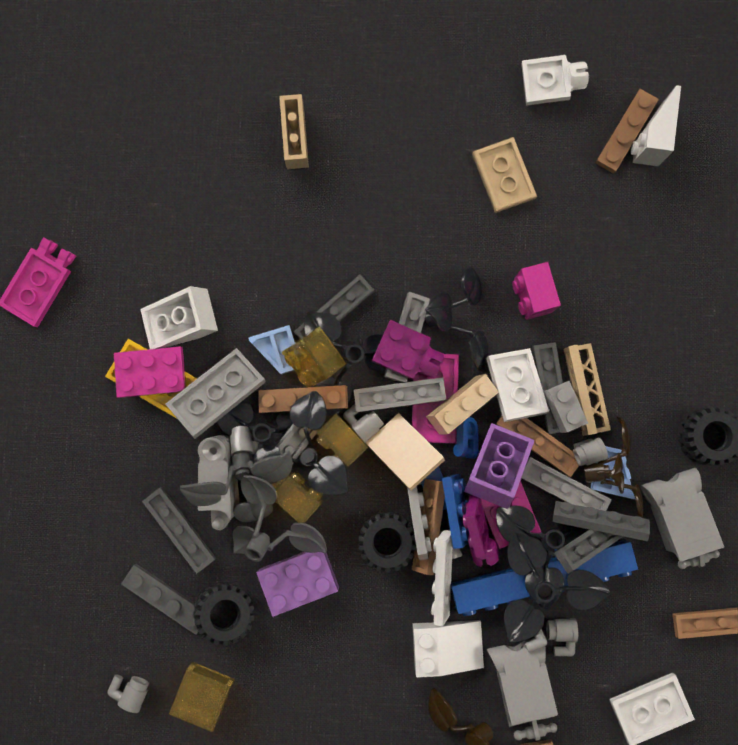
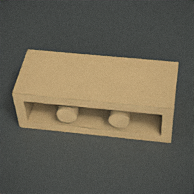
[280,94,309,169]
[426,374,499,435]

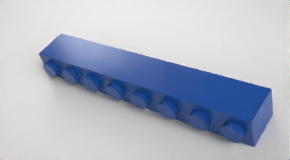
[451,540,638,616]

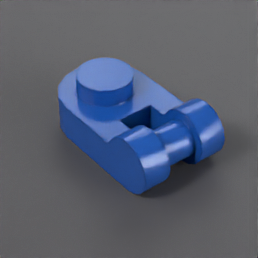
[453,417,478,459]

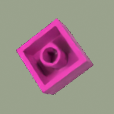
[512,262,561,320]

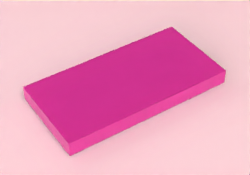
[412,354,459,444]

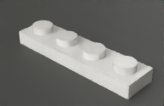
[431,530,452,627]

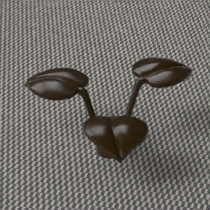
[585,417,643,518]
[428,688,493,745]

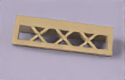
[564,343,611,436]

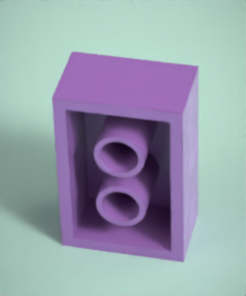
[464,423,535,509]
[256,552,339,617]

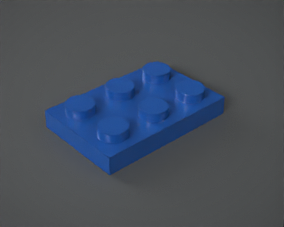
[442,474,470,549]

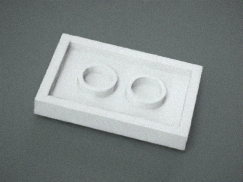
[486,348,549,422]
[609,673,695,745]

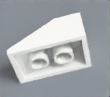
[631,85,681,166]
[140,286,218,349]
[412,620,484,677]

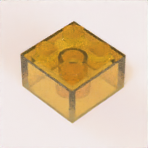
[281,326,346,388]
[316,414,369,467]
[274,472,324,523]
[169,662,235,732]

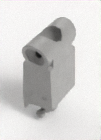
[198,434,239,530]
[640,468,724,569]
[487,638,558,741]

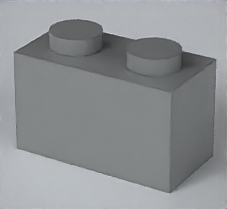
[543,381,588,433]

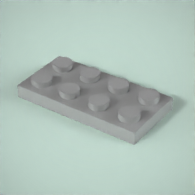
[166,348,266,439]

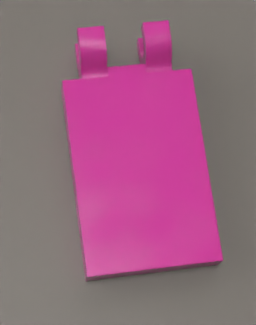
[0,237,76,327]

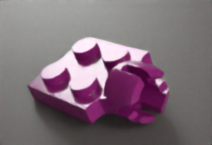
[371,320,444,380]
[463,494,499,567]

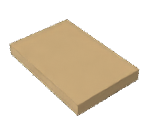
[472,137,537,213]
[366,413,445,491]

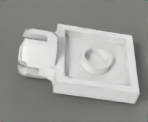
[522,55,589,105]

